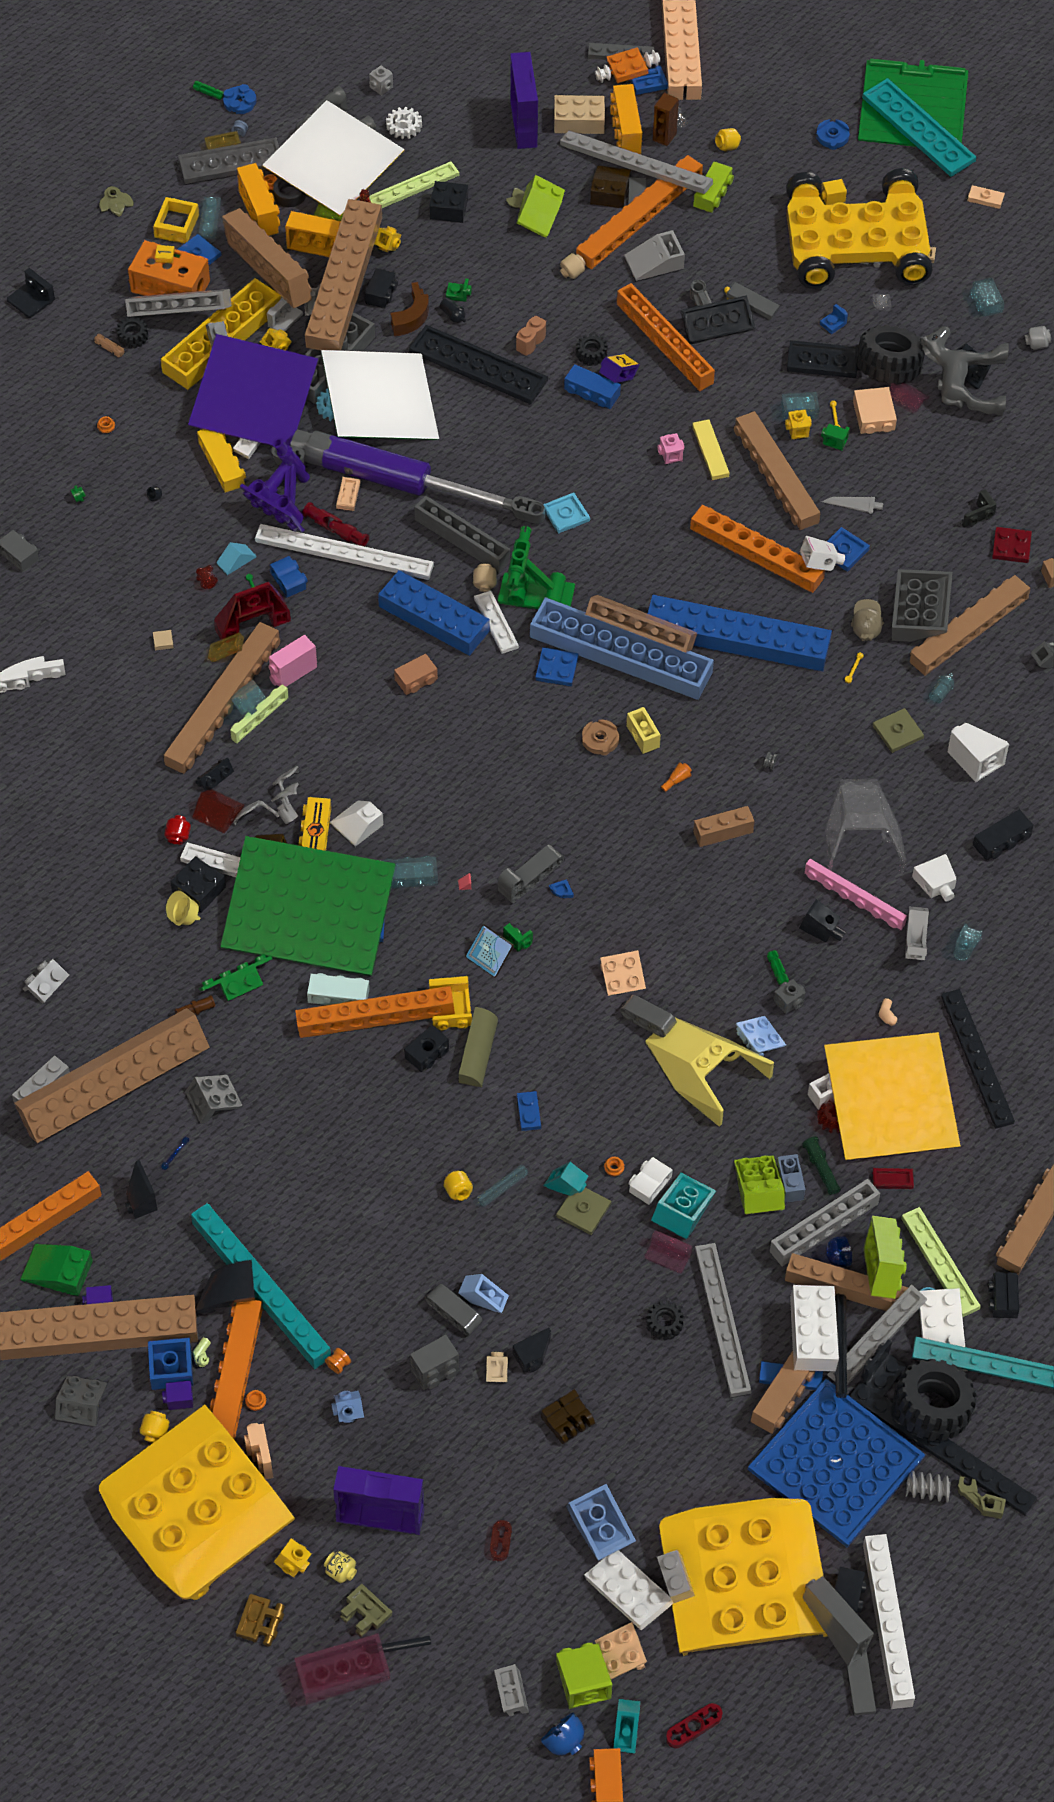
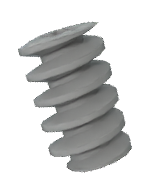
[906,1471,950,1503]

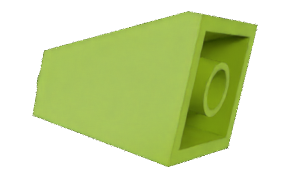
[556,1643,612,1709]

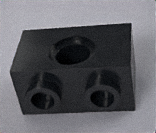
[404,1025,449,1072]

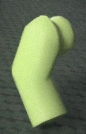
[192,1337,211,1367]

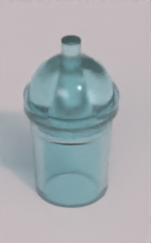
[929,673,954,704]

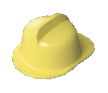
[166,890,201,926]

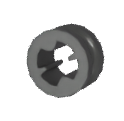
[763,752,778,770]

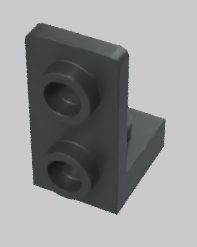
[963,489,997,527]

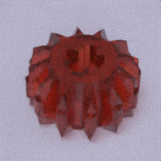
[817,1100,840,1134]

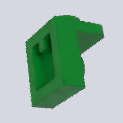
[446,278,472,302]
[503,923,533,952]

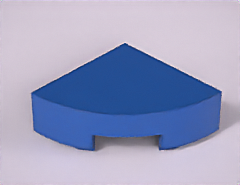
[549,879,574,898]

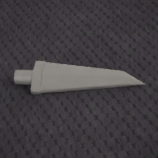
[821,497,883,514]

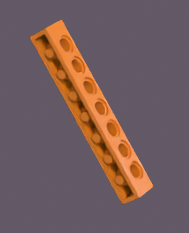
[617,283,715,391]
[690,505,825,593]
[295,986,455,1038]

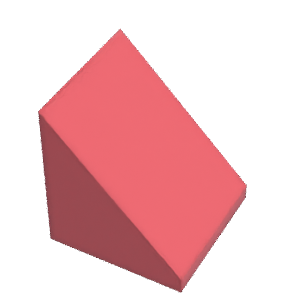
[458,873,471,890]

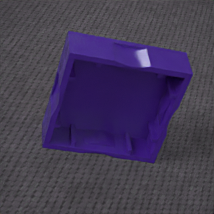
[510,52,538,149]
[333,1466,424,1535]

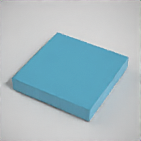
[543,493,590,534]

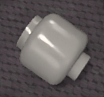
[1025,326,1051,350]

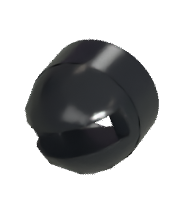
[147,486,162,501]

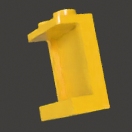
[429,976,472,1030]

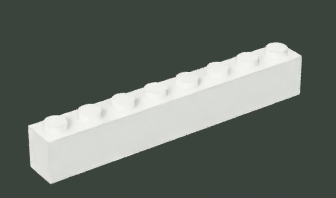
[863,1534,915,1709]

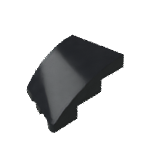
[196,1260,255,1314]

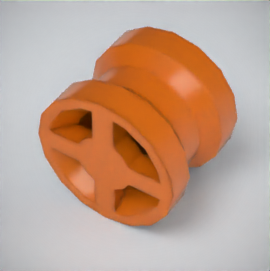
[325,1348,351,1374]

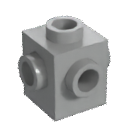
[369,65,393,96]

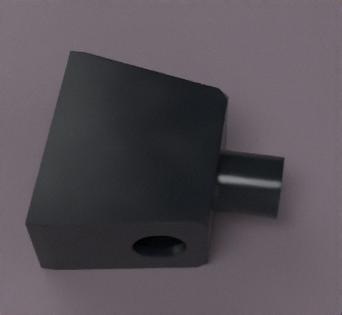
[799,899,846,942]

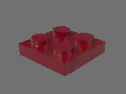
[992,527,1032,563]

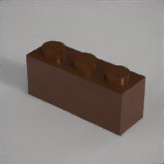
[653,93,679,146]

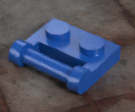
[630,65,668,95]

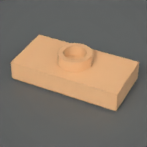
[967,185,1005,209]
[336,477,361,511]

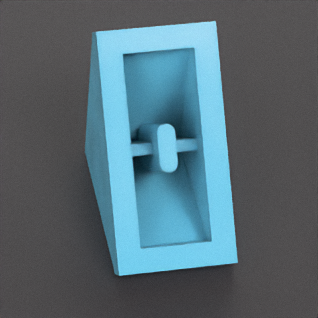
[216,542,256,575]

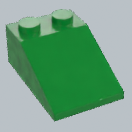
[21,1244,93,1297]

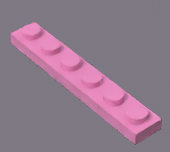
[805,859,907,930]

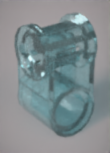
[953,923,983,961]

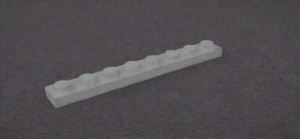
[695,1243,751,1397]

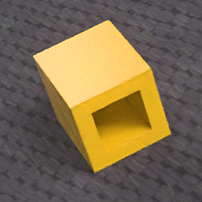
[820,179,847,205]

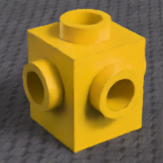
[374,226,401,252]
[260,328,292,351]
[785,410,811,439]
[274,1538,312,1577]

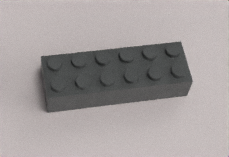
[305,313,375,404]

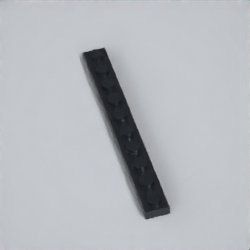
[850,1382,1037,1516]

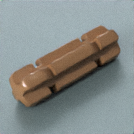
[94,334,125,357]

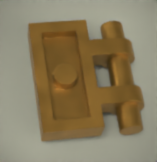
[236,1594,285,1646]

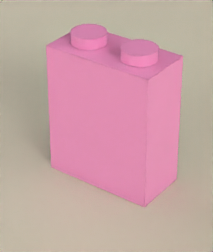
[269,635,317,687]

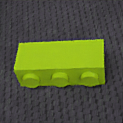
[693,162,734,213]

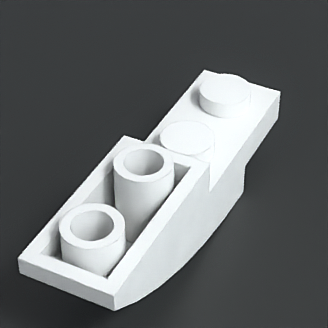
[0,656,66,693]

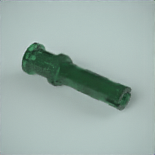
[802,1136,841,1195]

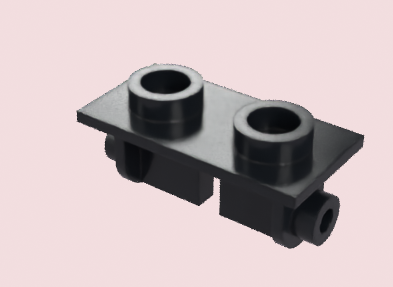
[196,757,234,794]

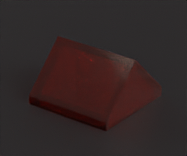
[192,789,244,833]

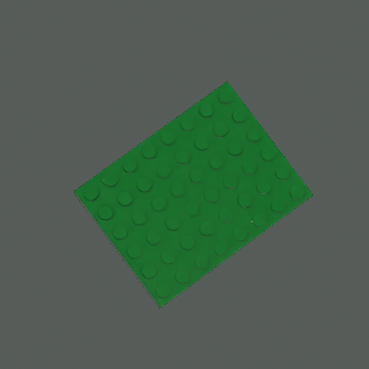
[221,836,396,976]

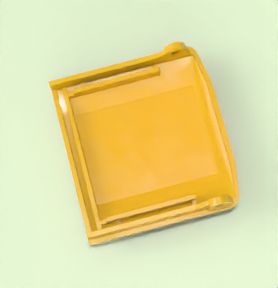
[99,1405,295,1600]
[659,1498,827,1656]

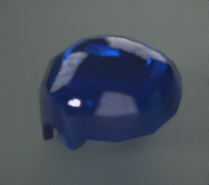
[826,1236,852,1267]

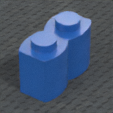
[270,556,308,598]

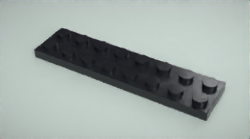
[409,325,548,404]

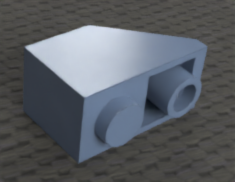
[777,1154,805,1203]

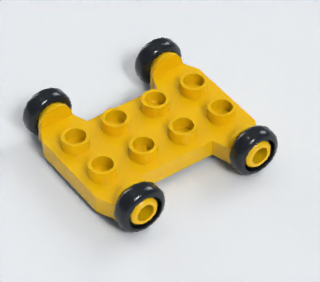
[786,168,933,289]

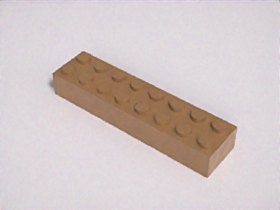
[222,208,312,308]

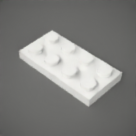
[919,1288,968,1372]
[584,1550,673,1630]

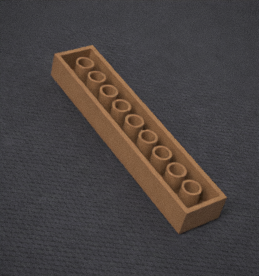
[305,199,382,351]
[14,1008,210,1143]
[0,1295,198,1360]

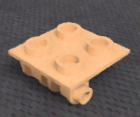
[600,951,646,996]
[595,1622,647,1679]

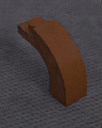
[390,282,429,336]

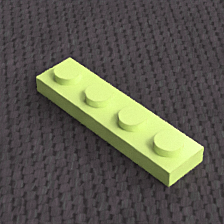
[231,684,288,743]

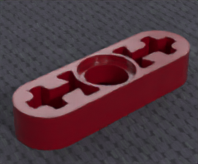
[666,1703,723,1748]

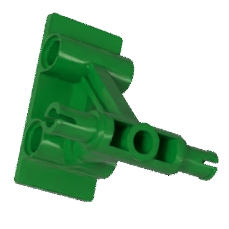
[498,526,575,609]

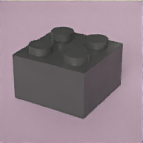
[410,1335,459,1390]

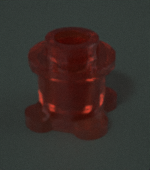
[196,565,218,589]

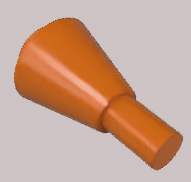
[661,762,692,792]

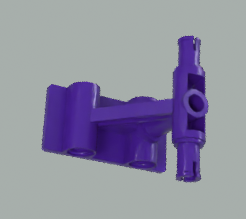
[240,438,310,533]

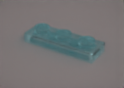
[199,197,221,239]

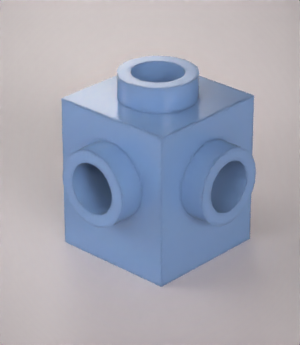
[331,1391,364,1423]

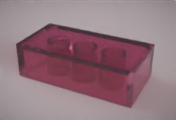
[294,1633,390,1705]

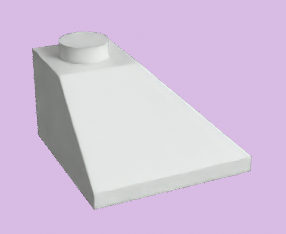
[330,801,383,847]

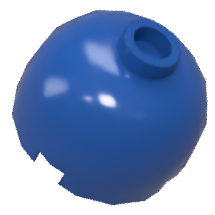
[541,1712,585,1755]

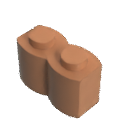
[516,316,546,356]

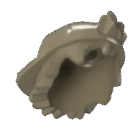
[851,599,884,641]

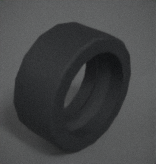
[273,178,306,208]

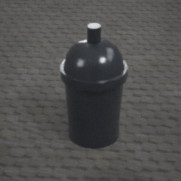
[439,298,466,322]

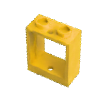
[153,197,199,244]

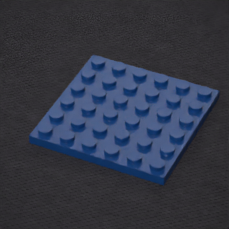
[748,1379,925,1548]

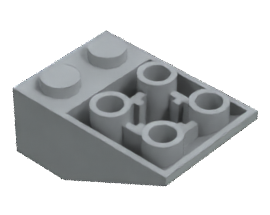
[624,230,685,281]

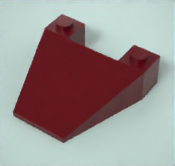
[214,582,291,646]

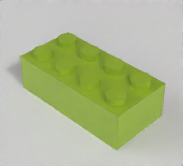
[863,1216,906,1299]

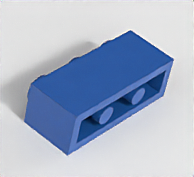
[564,364,621,409]

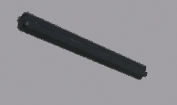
[835,1293,847,1398]

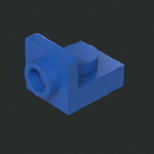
[820,304,848,334]

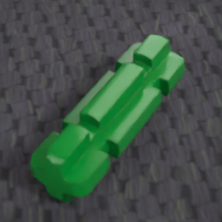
[193,81,224,100]
[767,950,789,985]

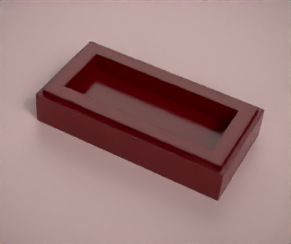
[872,1168,914,1189]

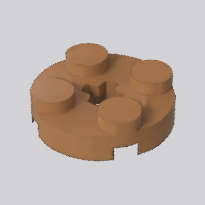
[582,720,619,755]

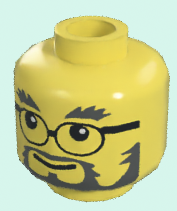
[324,1551,357,1583]

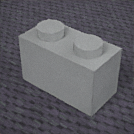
[657,1550,695,1603]

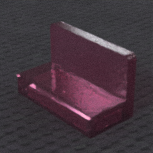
[889,382,930,412]
[645,1230,692,1274]

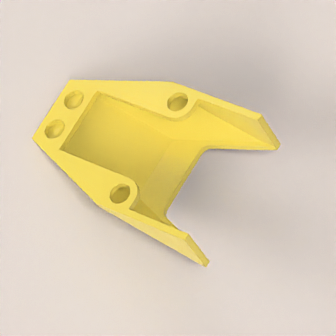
[645,1018,774,1127]

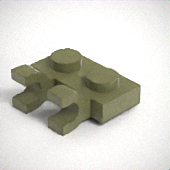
[340,1584,392,1637]

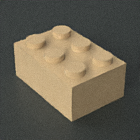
[554,95,605,134]

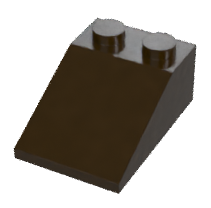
[590,166,631,208]

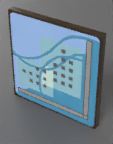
[465,924,514,978]

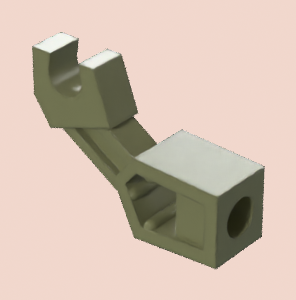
[957,1476,1006,1519]

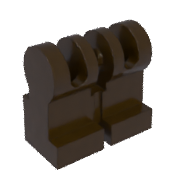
[541,1389,595,1444]

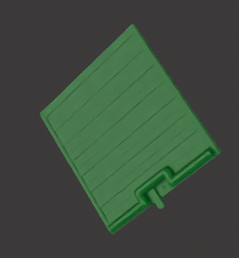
[858,58,968,147]

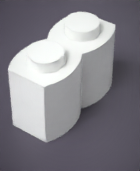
[629,1157,673,1205]

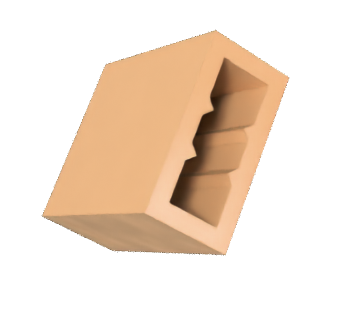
[853,387,897,434]

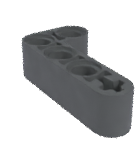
[498,845,564,903]

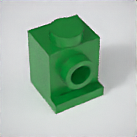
[821,424,850,451]

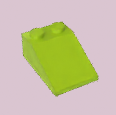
[517,175,565,238]

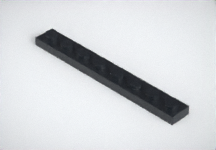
[941,989,1015,1129]

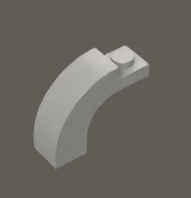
[905,906,929,960]

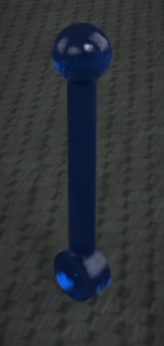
[161,1137,189,1170]

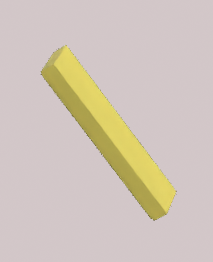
[692,420,729,480]

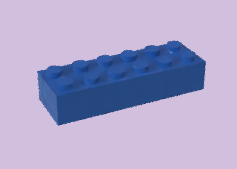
[378,570,490,656]

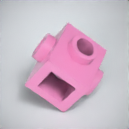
[657,433,684,464]

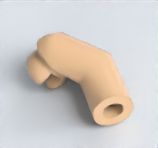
[879,998,897,1026]

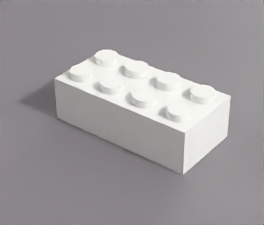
[790,1285,839,1371]

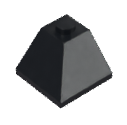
[125,1160,158,1219]

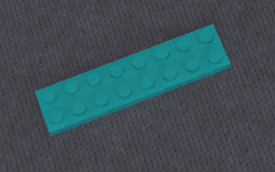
[862,78,976,177]

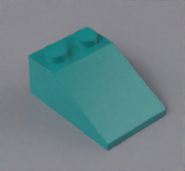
[651,1173,716,1239]

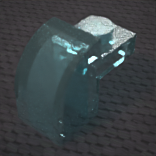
[231,680,266,715]

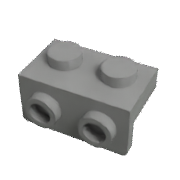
[267,298,303,331]
[22,959,69,1003]

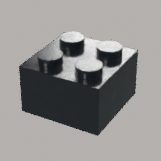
[430,181,468,223]
[171,856,226,913]

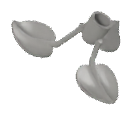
[234,766,299,825]

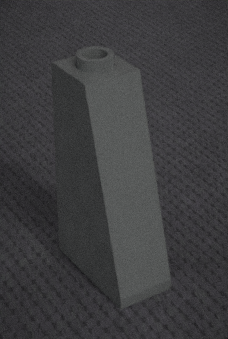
[802,1576,874,1666]

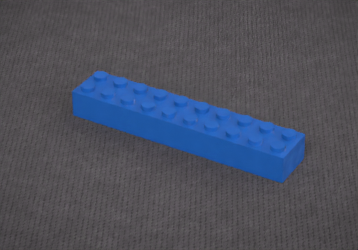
[647,595,832,671]

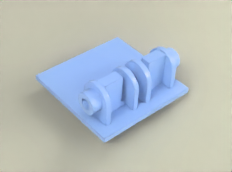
[736,1016,786,1056]

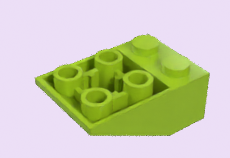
[734,1156,785,1214]

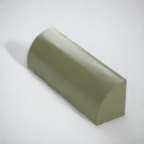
[459,1007,498,1087]

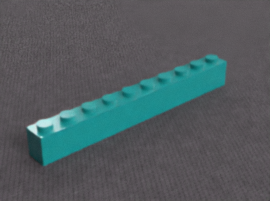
[191,1203,331,1369]

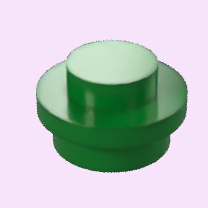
[71,485,86,502]

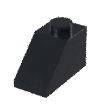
[513,1327,551,1373]

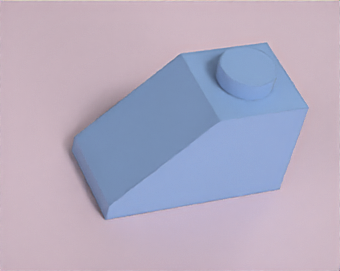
[459,1274,509,1313]

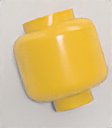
[715,128,741,151]
[443,1171,473,1201]
[140,1411,170,1443]

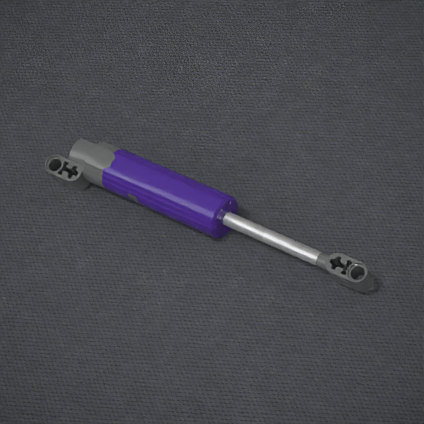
[272,429,545,524]

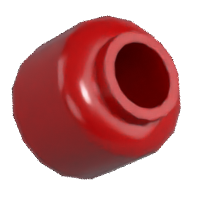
[164,815,191,845]

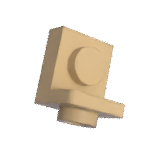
[486,1352,508,1382]

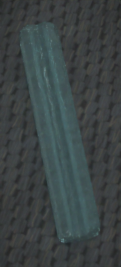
[478,1165,528,1207]

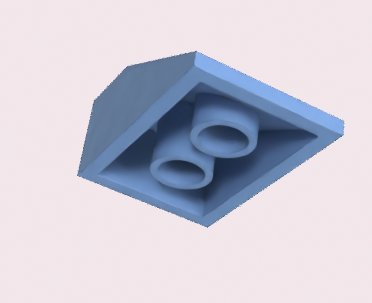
[566,1484,636,1561]

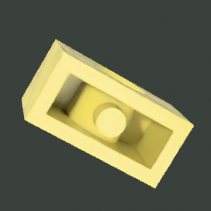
[627,707,661,754]

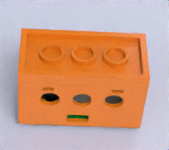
[128,240,210,296]

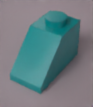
[544,1162,588,1196]
[613,1699,640,1753]

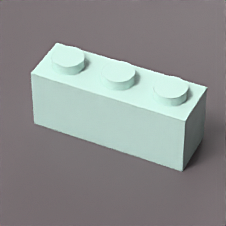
[307,973,369,1005]

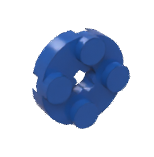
[223,84,256,114]
[816,119,850,150]

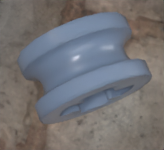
[231,120,248,137]

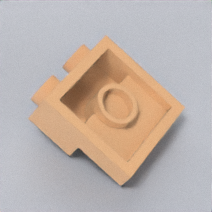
[244,1423,273,1480]

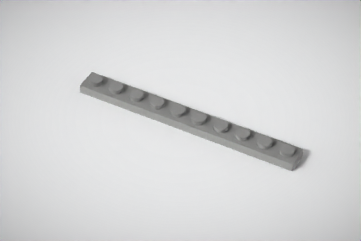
[560,131,713,194]

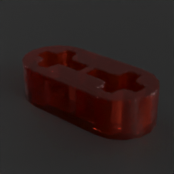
[490,1520,512,1561]

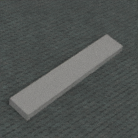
[827,1285,927,1385]

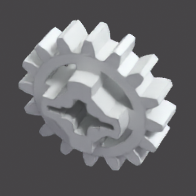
[386,107,422,139]

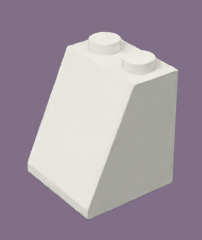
[948,723,1009,782]

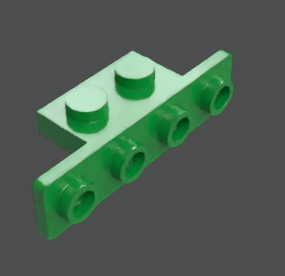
[199,954,272,1001]

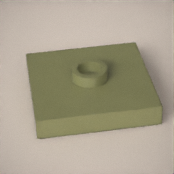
[873,708,924,753]
[556,1188,611,1235]

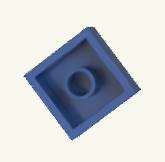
[148,1338,193,1390]

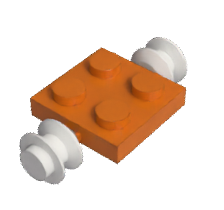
[595,47,660,83]

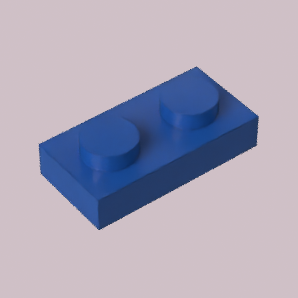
[517,1091,541,1131]

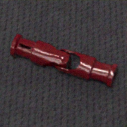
[302,502,369,546]

